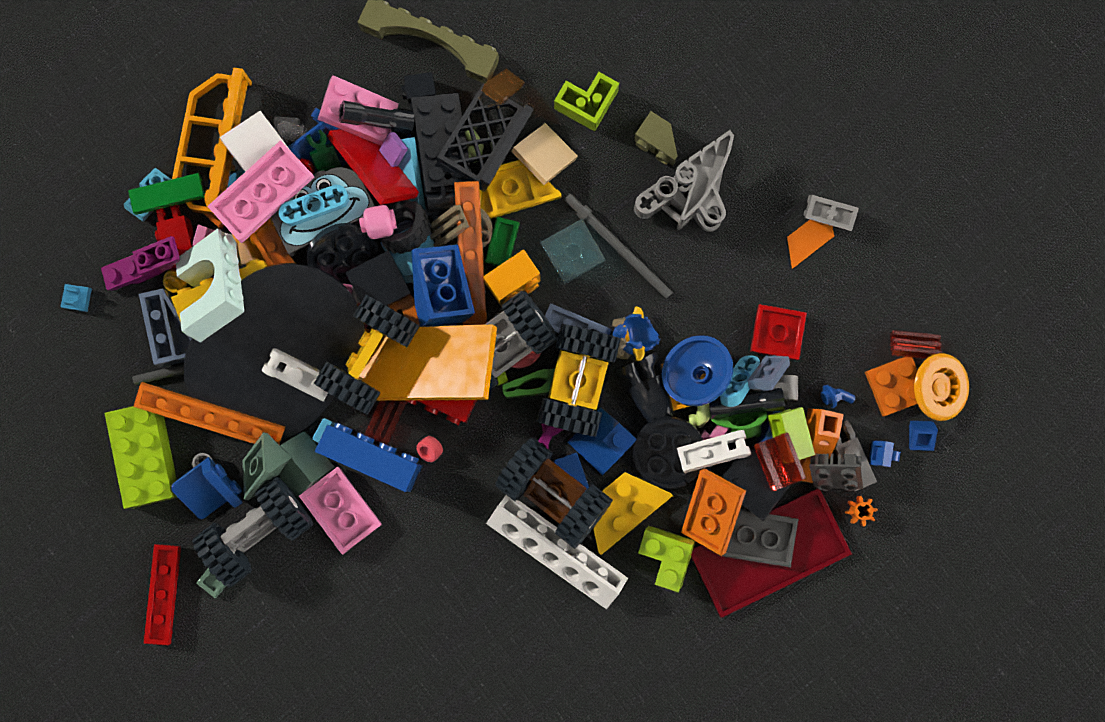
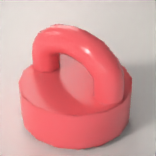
[417,436,443,462]

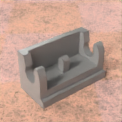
[804,195,859,231]

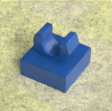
[869,441,901,467]

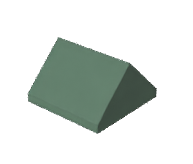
[278,430,336,498]
[242,432,291,500]

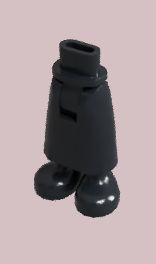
[615,352,674,423]

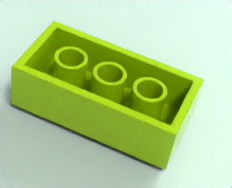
[105,406,178,509]

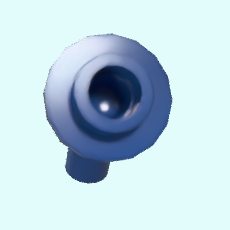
[821,385,855,408]

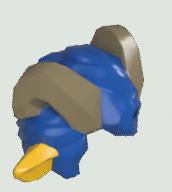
[612,306,660,361]

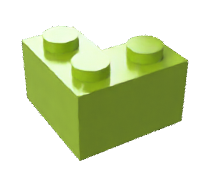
[554,72,619,131]
[638,526,695,592]

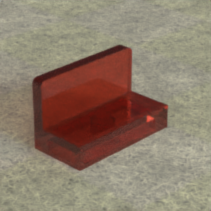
[754,432,806,491]

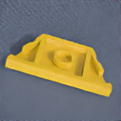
[480,160,562,219]
[593,472,673,555]

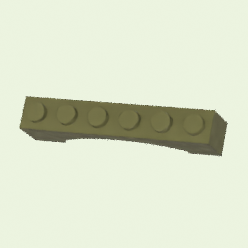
[357,0,499,85]

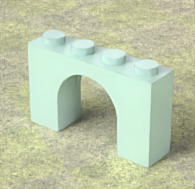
[176,229,244,342]

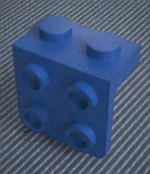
[171,457,243,519]

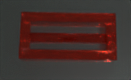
[890,330,942,359]
[364,400,407,445]

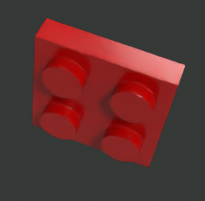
[750,304,807,360]

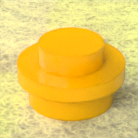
[163,269,187,293]

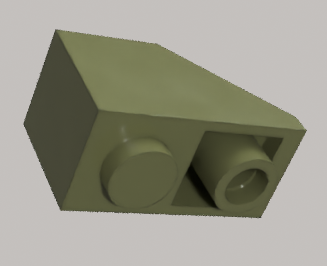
[634,111,677,166]

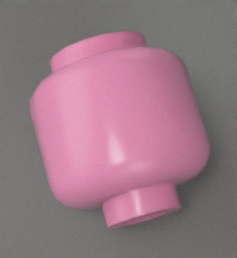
[359,205,397,239]

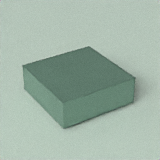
[196,568,227,598]

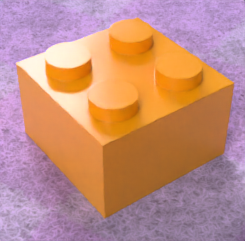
[483,249,541,308]

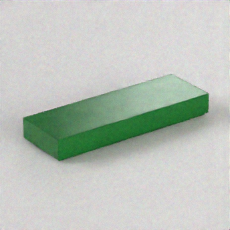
[128,173,205,215]

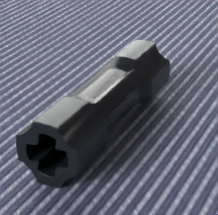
[339,100,414,134]
[709,388,785,419]

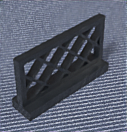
[436,83,534,193]

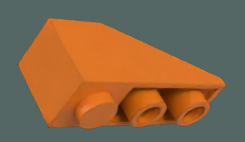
[795,408,844,483]

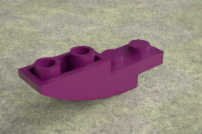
[101,236,180,291]

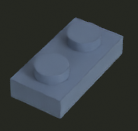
[748,355,790,391]

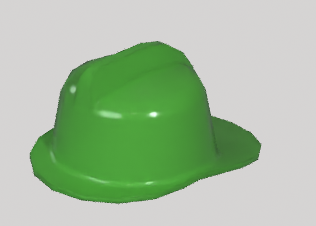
[710,411,767,439]

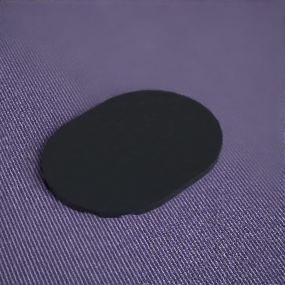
[184,263,365,442]

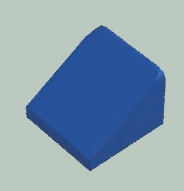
[909,421,938,451]

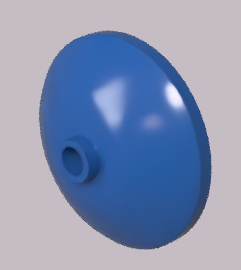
[662,336,733,406]

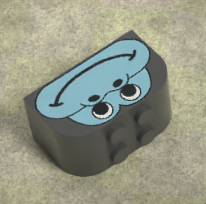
[272,168,375,262]

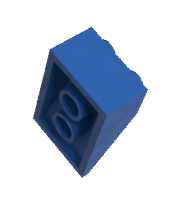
[412,245,475,327]

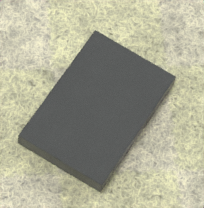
[717,509,798,567]

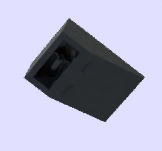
[705,442,792,521]

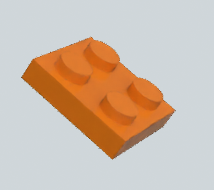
[865,355,918,417]

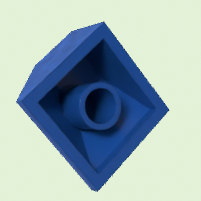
[568,407,637,475]

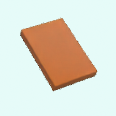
[681,468,746,556]

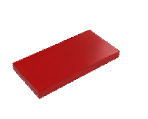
[327,129,419,205]

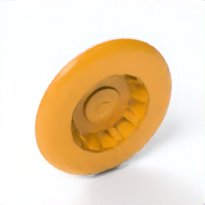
[914,353,969,421]

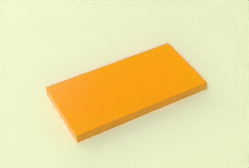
[358,324,497,401]

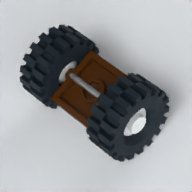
[495,437,613,549]

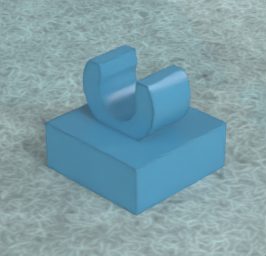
[61,284,92,312]

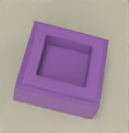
[379,132,408,167]

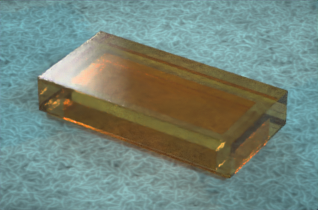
[482,69,525,104]

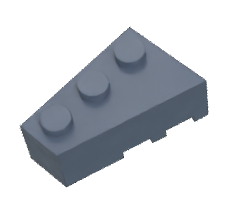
[139,289,192,368]

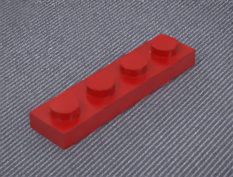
[144,544,181,645]

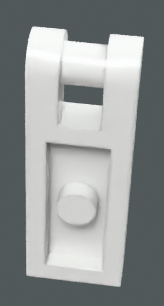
[262,348,328,401]
[677,430,751,473]

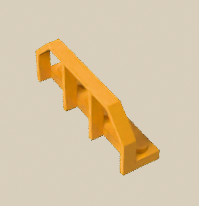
[172,68,252,215]

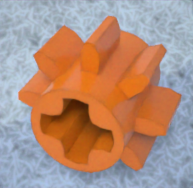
[845,496,878,526]

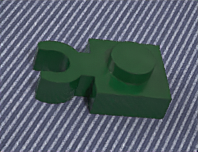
[306,129,342,172]

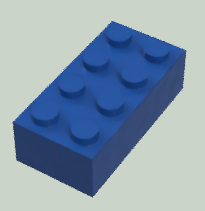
[315,423,423,492]

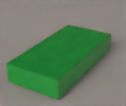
[485,217,520,266]

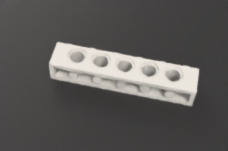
[486,495,628,609]

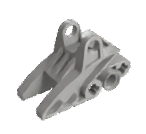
[634,130,734,232]

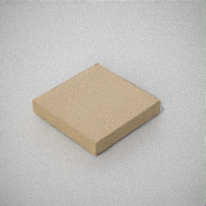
[511,123,578,185]

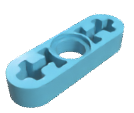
[279,185,349,226]
[720,355,760,407]

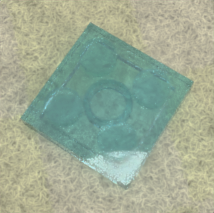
[541,219,606,284]

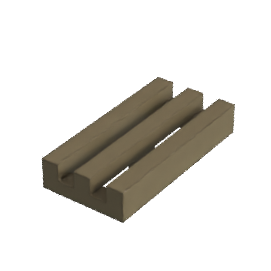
[430,205,469,247]

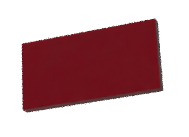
[691,488,852,618]

